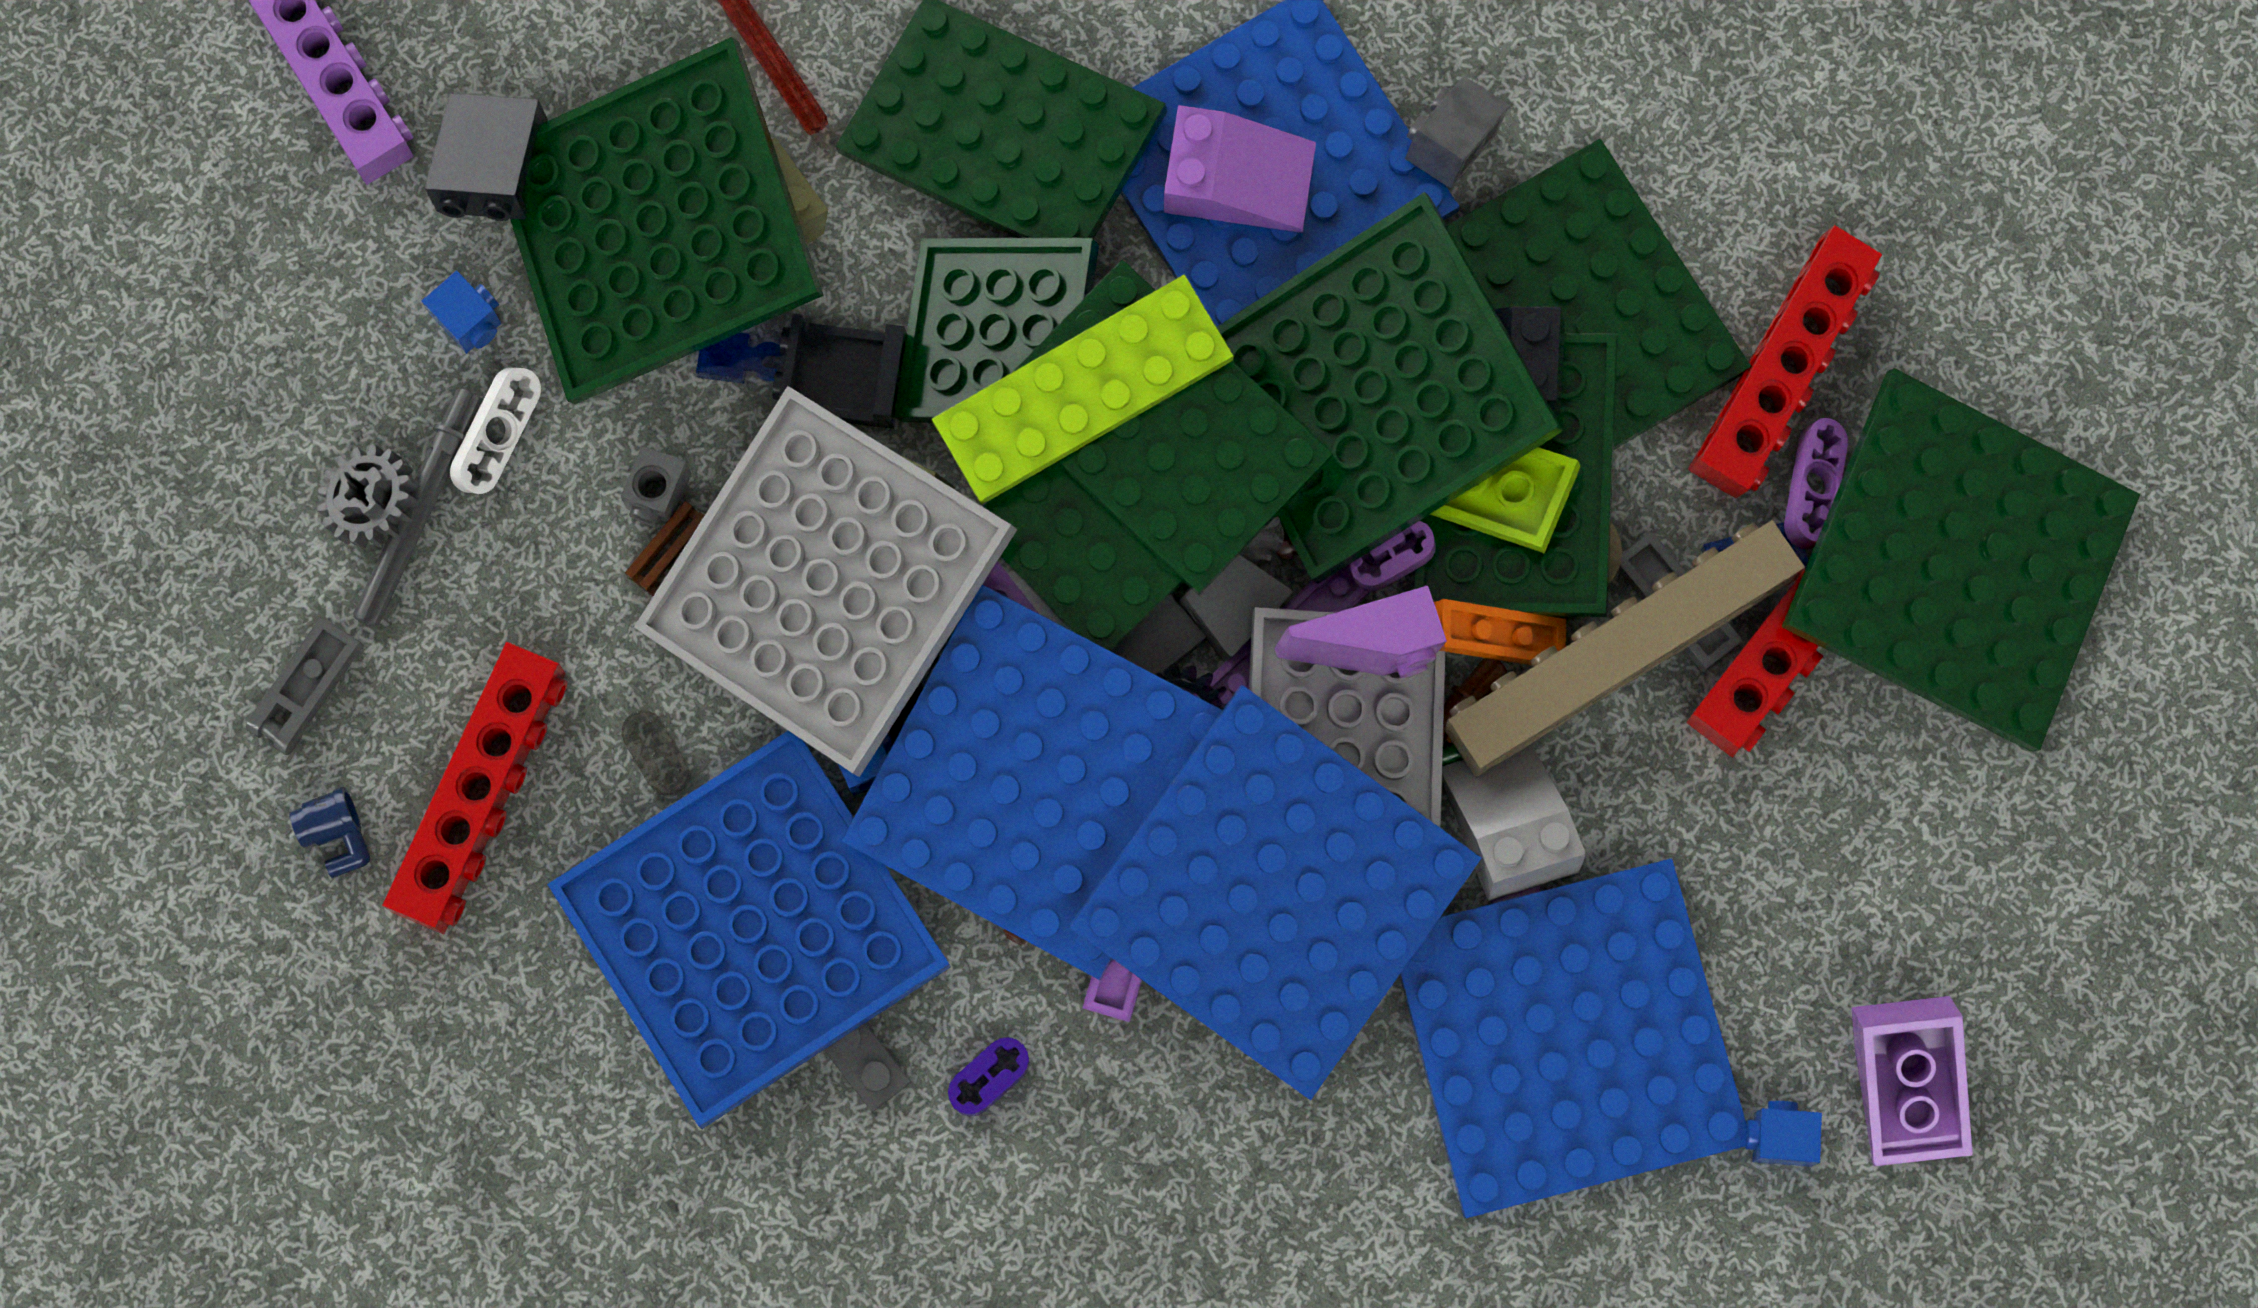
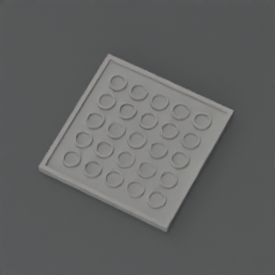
[634,386,1017,777]

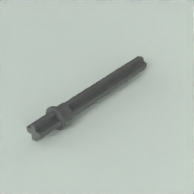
[353,388,483,627]

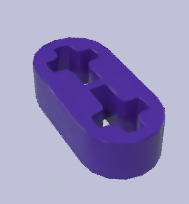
[948,1037,1030,1117]

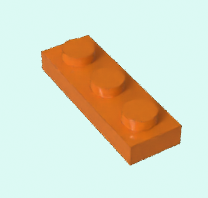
[1434,599,1566,665]

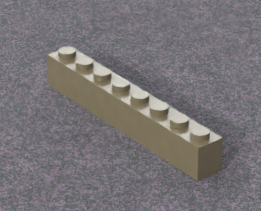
[1444,520,1805,778]

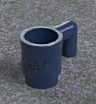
[289,787,370,878]

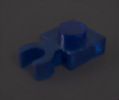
[696,333,782,384]

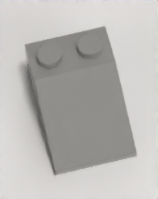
[1442,744,1586,902]

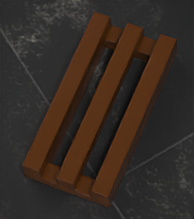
[625,500,705,597]

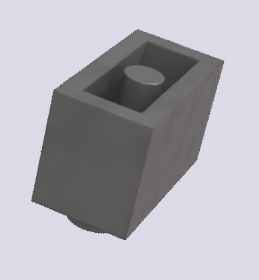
[1405,75,1510,189]

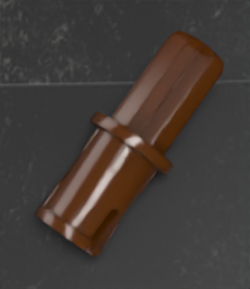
[1443,658,1507,744]

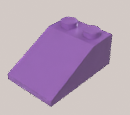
[1164,105,1316,233]
[1274,586,1447,678]
[1851,996,1973,1166]

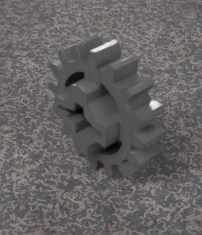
[317,445,420,549]

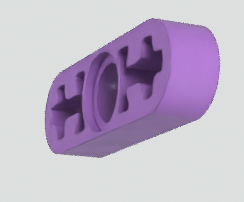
[1784,418,1848,549]

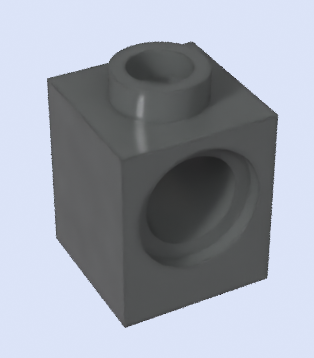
[621,446,692,526]

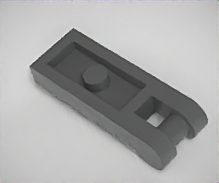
[246,617,364,755]

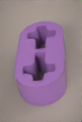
[1350,521,1436,591]

